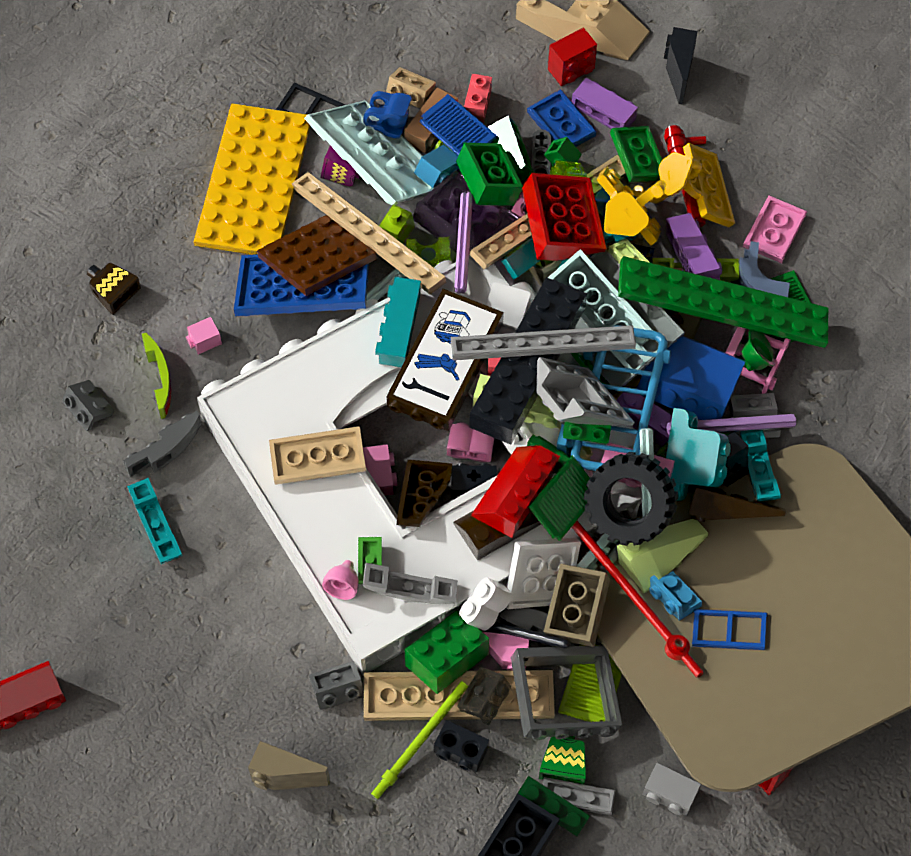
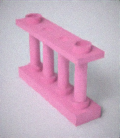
[725,327,791,394]

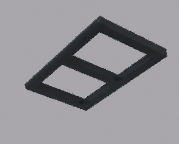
[276,82,346,115]

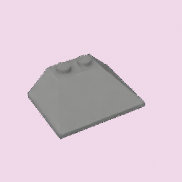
[537,357,635,426]

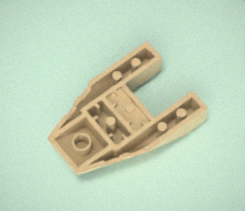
[516,0,650,60]

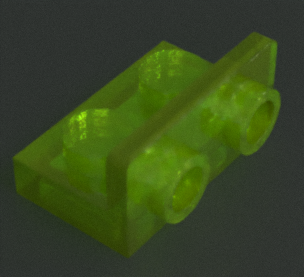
[550,160,587,177]

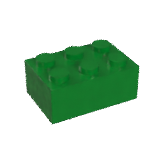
[456,142,523,206]
[405,610,489,694]

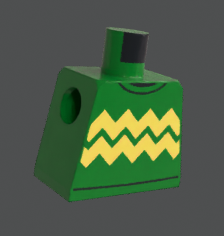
[539,736,586,784]

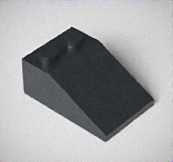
[664,27,698,105]

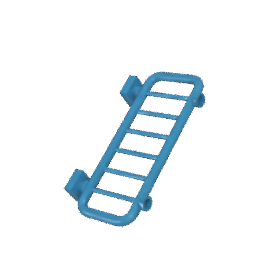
[557,326,671,471]

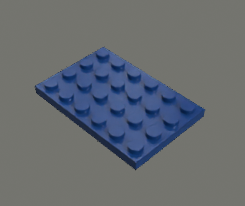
[234,254,369,316]

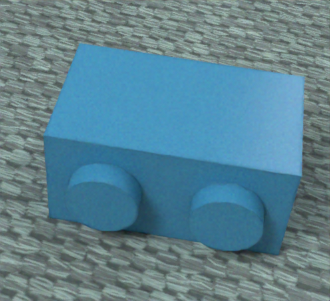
[414,145,460,188]

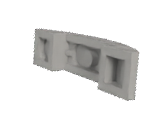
[363,563,458,604]

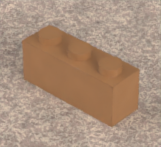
[404,87,458,153]

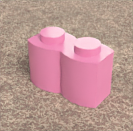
[447,423,495,462]

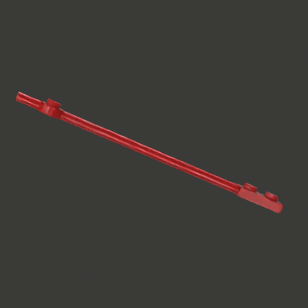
[551,478,704,678]

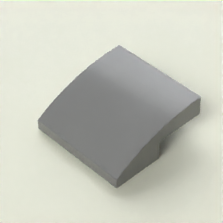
[730,393,781,438]

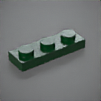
[516,775,590,837]

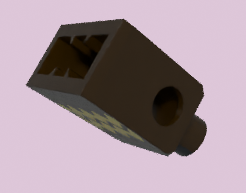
[87,263,141,315]

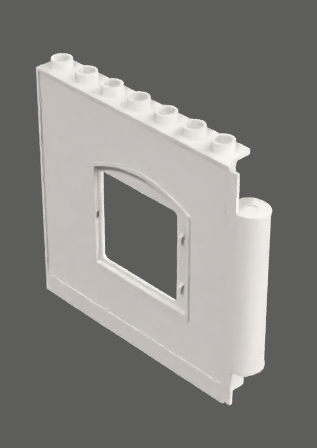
[197,255,642,676]

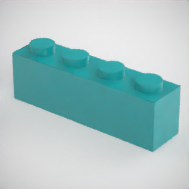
[375,277,421,367]

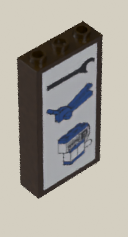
[386,289,504,431]

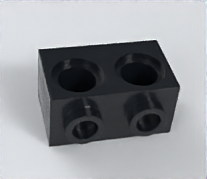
[434,720,490,772]

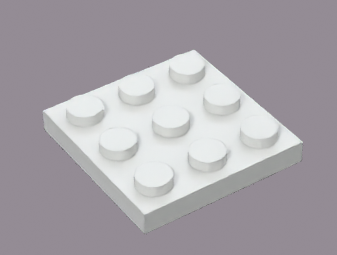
[506,538,581,609]

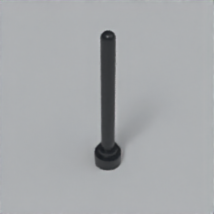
[478,622,570,649]

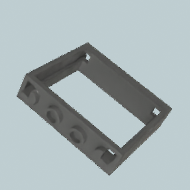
[511,645,622,740]

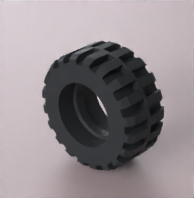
[584,452,678,546]

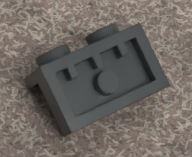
[309,661,364,710]

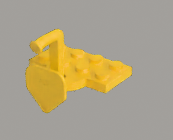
[632,143,735,228]
[596,166,666,246]

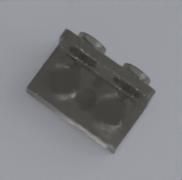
[457,667,511,725]

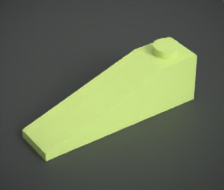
[617,519,708,593]

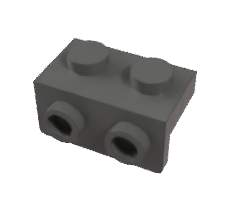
[62,380,114,431]

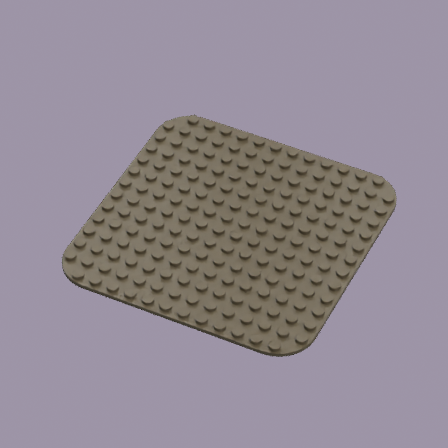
[576,444,911,792]

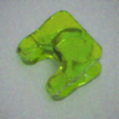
[406,237,451,268]

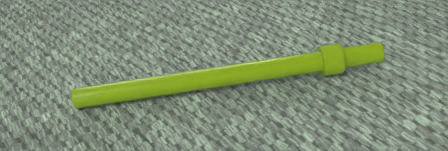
[371,681,469,799]

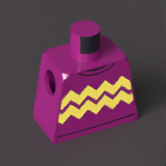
[320,145,364,186]

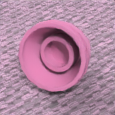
[322,560,359,600]

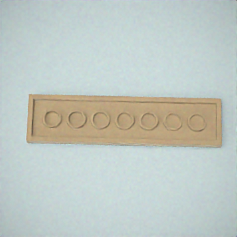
[364,670,555,721]

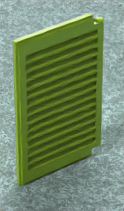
[558,644,622,722]

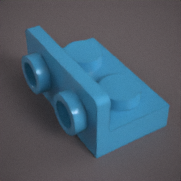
[649,571,702,621]

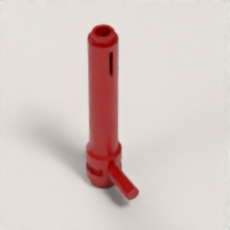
[664,125,707,227]

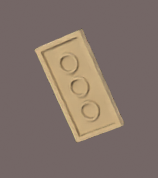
[269,426,366,485]

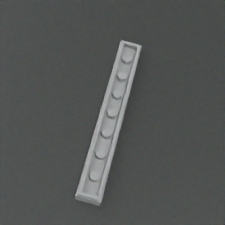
[451,325,636,360]

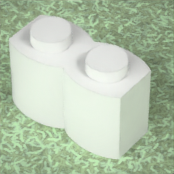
[459,577,513,631]

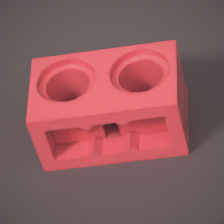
[464,74,492,124]

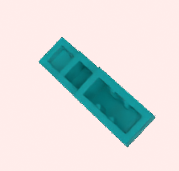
[501,238,540,279]

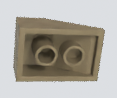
[248,741,330,790]

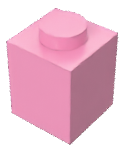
[186,317,222,355]

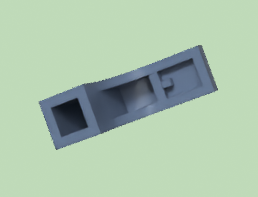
[738,241,790,297]

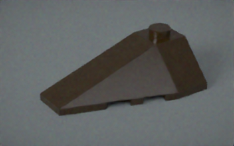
[453,510,541,561]

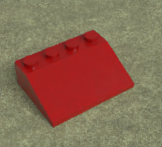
[522,173,606,261]

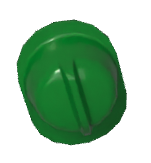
[741,329,775,371]

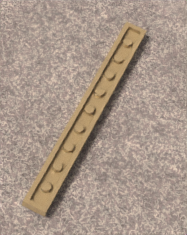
[469,155,626,270]
[292,172,446,295]

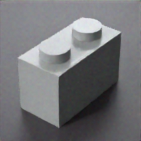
[642,763,701,816]

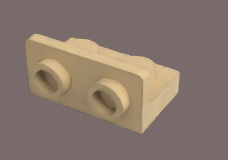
[386,67,436,109]

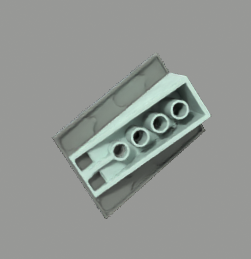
[548,249,685,392]

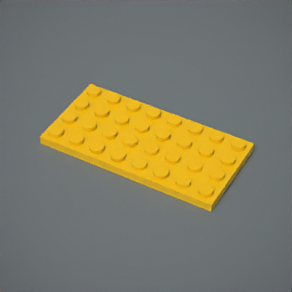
[194,103,310,255]

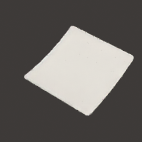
[486,282,531,330]

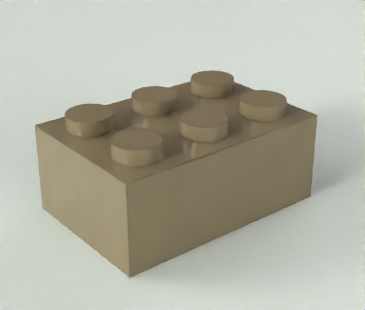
[544,564,610,647]

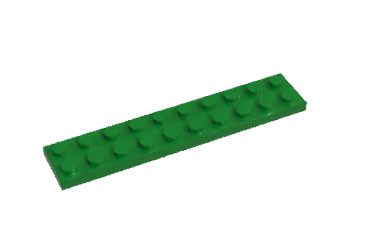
[618,256,829,348]

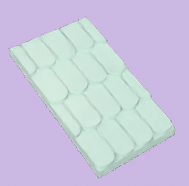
[304,100,452,205]

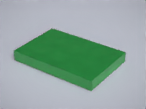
[610,126,662,182]

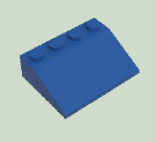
[637,336,746,420]

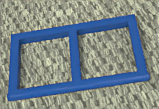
[692,609,768,650]

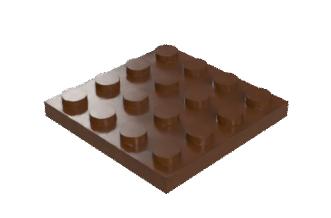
[257,215,377,296]

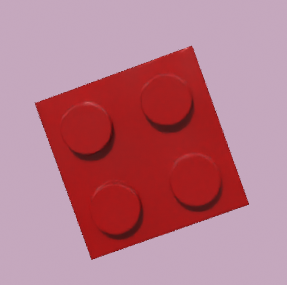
[548,27,597,86]

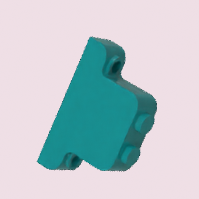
[666,408,731,501]

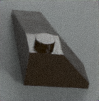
[396,459,453,527]
[688,485,786,522]

